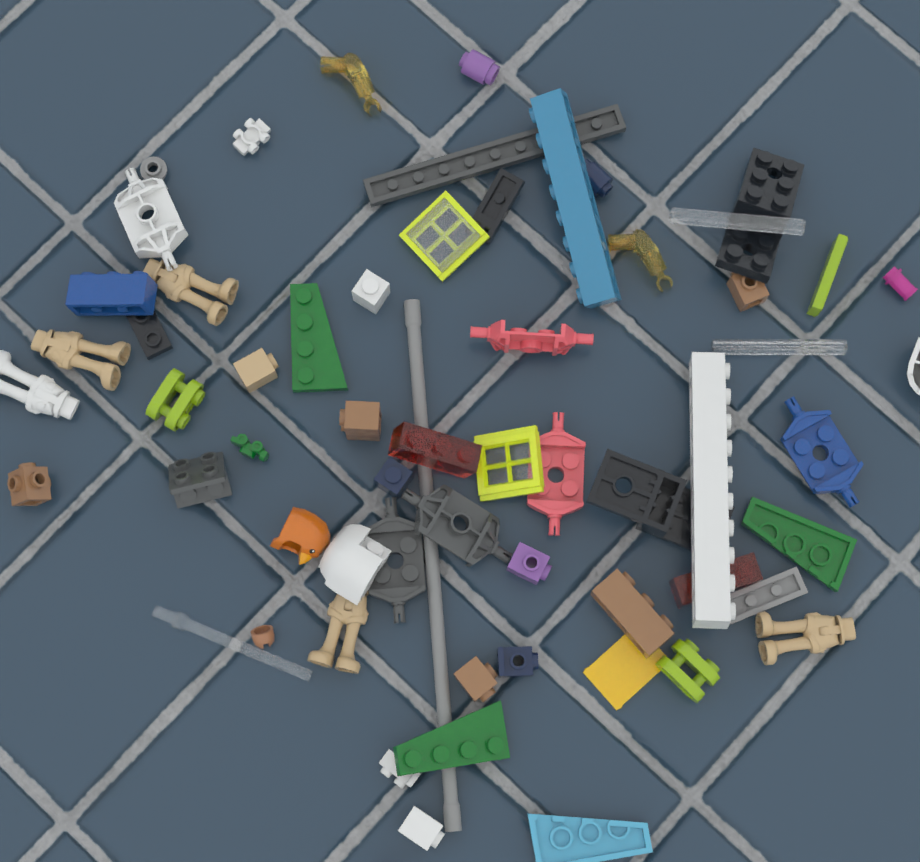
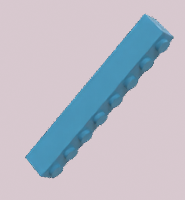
[529,88,622,309]

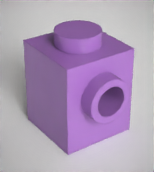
[506,542,552,585]

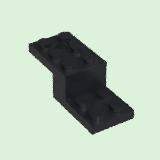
[715,148,804,284]
[586,449,735,551]

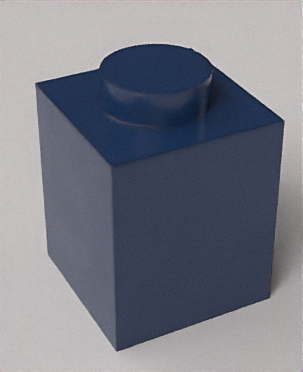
[374,456,413,500]

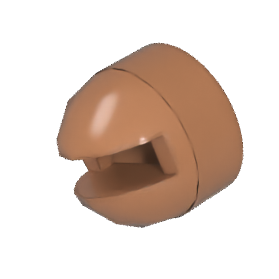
[250,625,275,649]

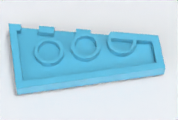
[527,813,653,862]

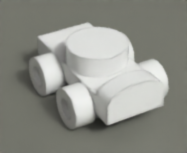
[233,118,271,156]
[379,749,421,789]

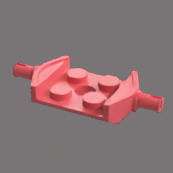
[470,320,594,356]
[527,412,586,536]

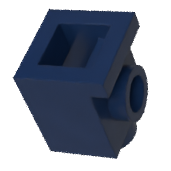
[497,646,539,678]

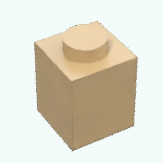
[233,348,279,393]

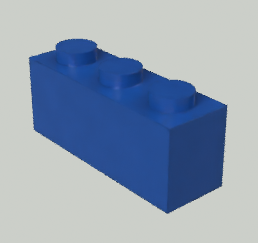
[65,271,158,316]

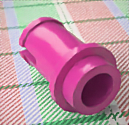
[883,266,918,301]

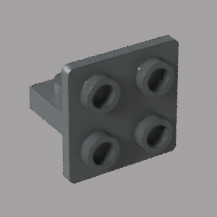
[168,452,232,509]

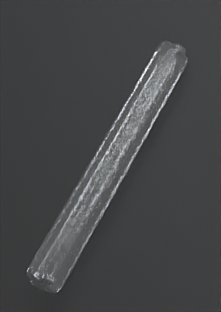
[669,208,806,236]
[711,339,848,355]

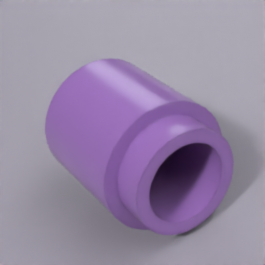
[459,49,500,86]

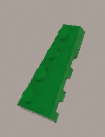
[290,283,348,393]
[741,497,857,593]
[393,700,510,776]

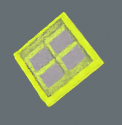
[399,190,490,282]
[473,425,545,502]

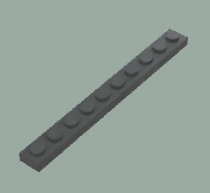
[363,104,626,208]

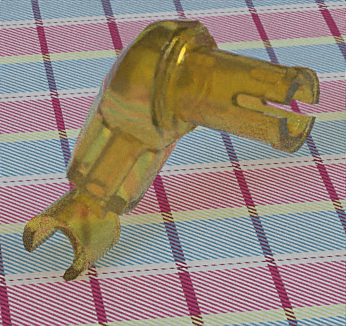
[320,53,382,117]
[608,229,673,293]

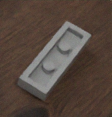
[729,567,808,625]

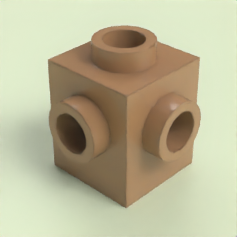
[7,462,52,506]

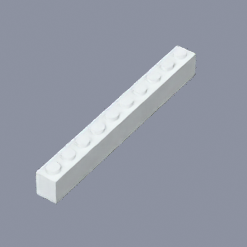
[689,352,736,629]

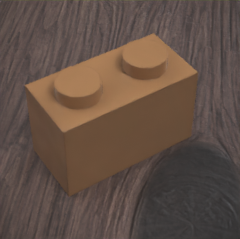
[339,401,382,441]

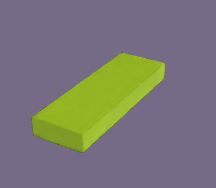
[806,234,848,317]

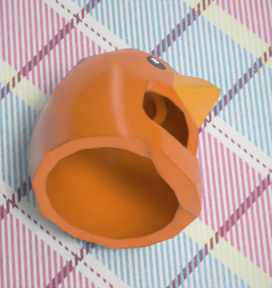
[270,507,330,565]

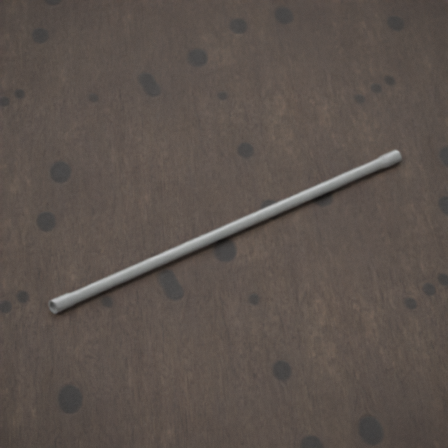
[404,299,462,832]

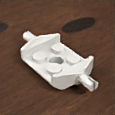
[114,168,188,271]

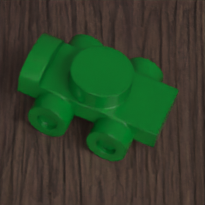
[230,434,269,462]

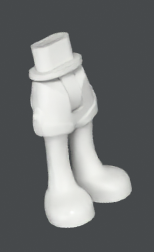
[0,350,80,420]

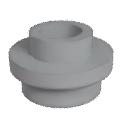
[140,156,168,180]

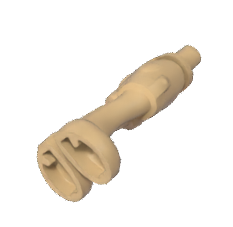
[143,258,239,326]
[31,329,131,391]
[307,591,369,674]
[755,611,856,665]

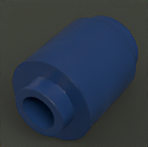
[585,159,613,198]

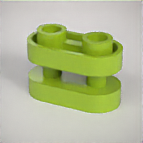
[145,368,205,432]
[656,639,720,703]

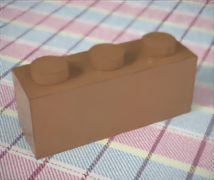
[590,569,675,659]

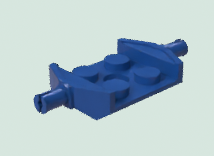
[780,396,864,508]

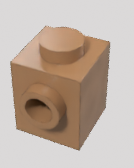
[726,272,770,312]
[453,656,498,702]

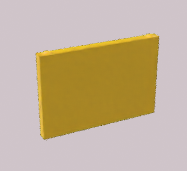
[582,635,667,711]

